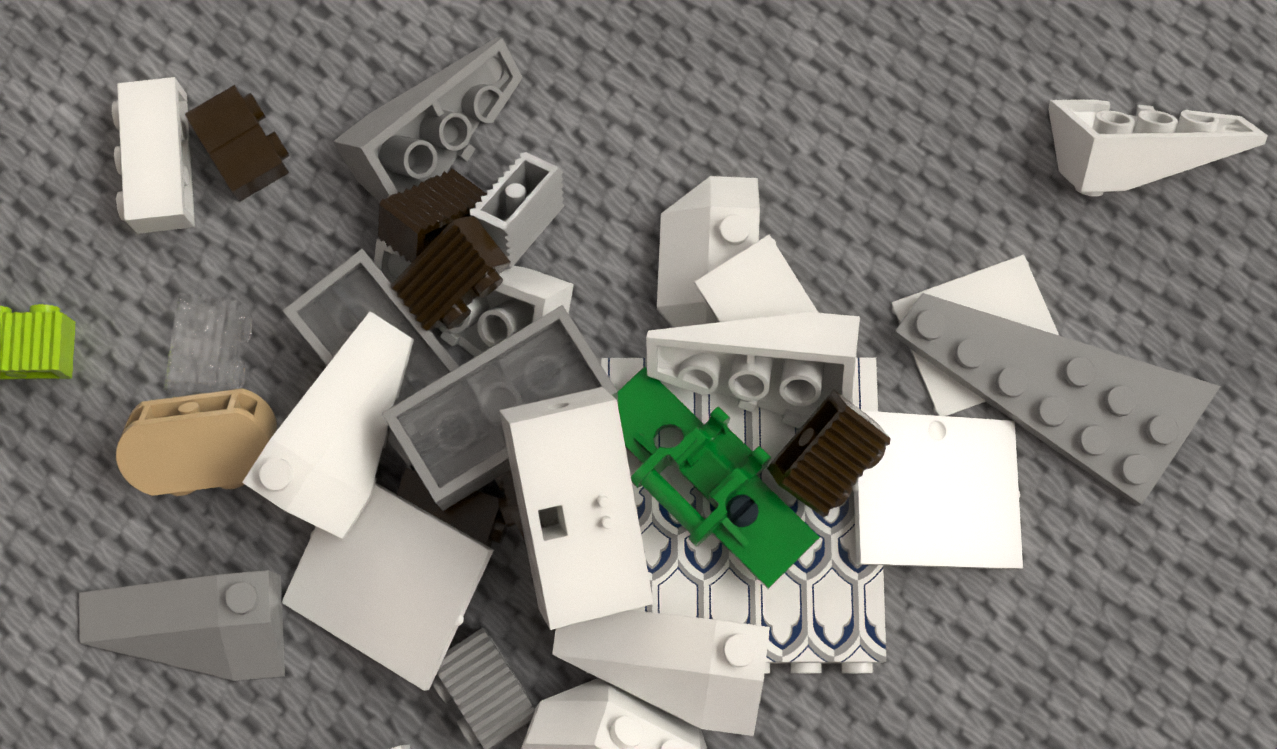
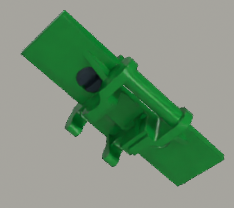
[618,366,820,589]

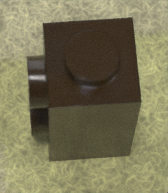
[396,468,508,548]

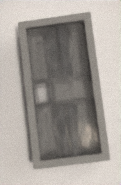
[282,249,459,470]
[382,305,618,511]

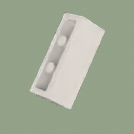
[112,77,195,233]

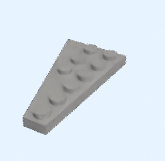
[892,293,1221,506]

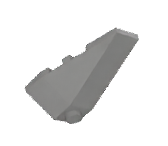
[333,37,523,203]
[79,570,285,681]

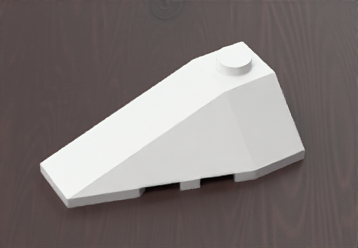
[552,610,770,736]

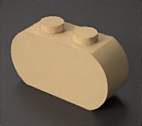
[116,388,277,496]

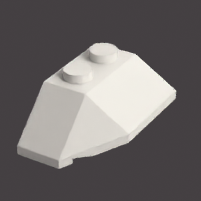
[657,176,760,328]
[521,678,707,749]

